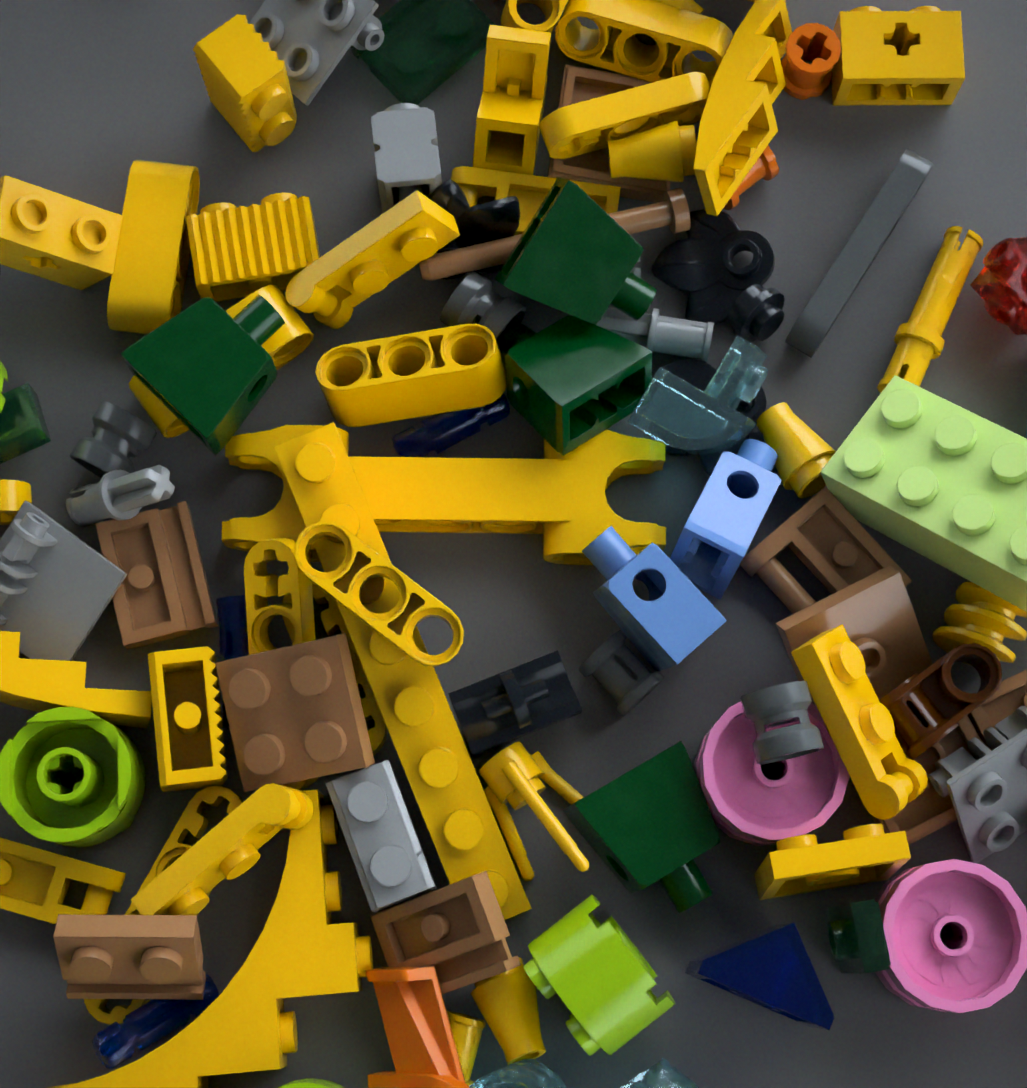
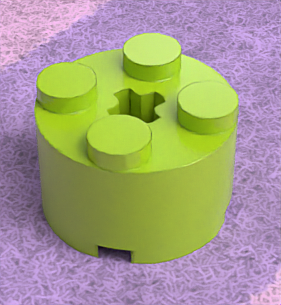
[0,707,146,847]
[523,894,676,1056]

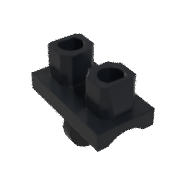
[448,650,582,756]

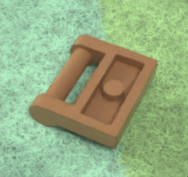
[740,487,912,614]

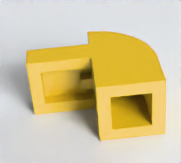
[473,25,551,175]

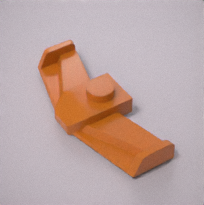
[365,966,470,1088]

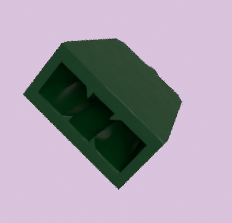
[495,177,656,325]
[121,295,285,456]
[500,316,652,456]
[563,741,720,913]

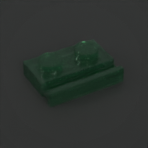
[351,0,496,105]

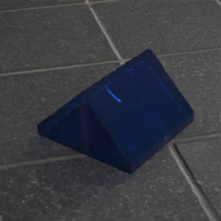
[685,922,834,1030]

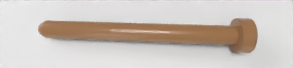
[418,188,691,281]

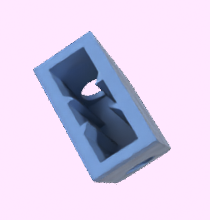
[670,439,782,600]
[582,526,727,671]

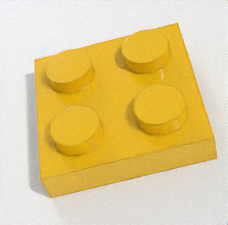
[754,824,911,900]

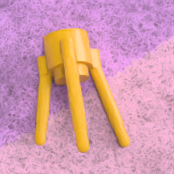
[479,741,589,881]

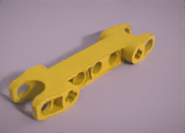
[221,425,666,565]

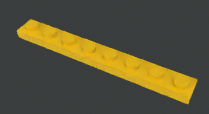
[274,422,532,920]

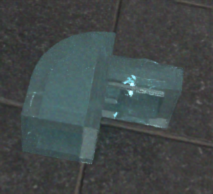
[628,335,768,455]

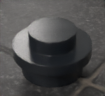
[727,284,785,344]

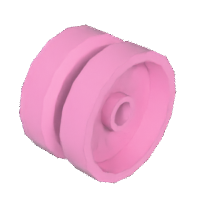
[693,702,850,846]
[864,859,1027,1013]

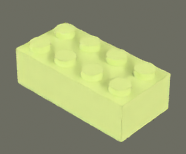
[820,375,1027,612]

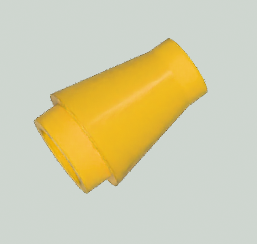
[607,120,697,182]
[756,402,836,498]
[471,957,546,1065]

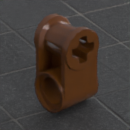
[879,643,1002,760]

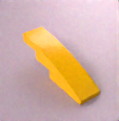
[693,0,792,216]
[0,631,152,728]

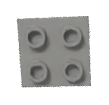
[249,0,385,106]
[0,501,127,661]
[928,706,1027,863]

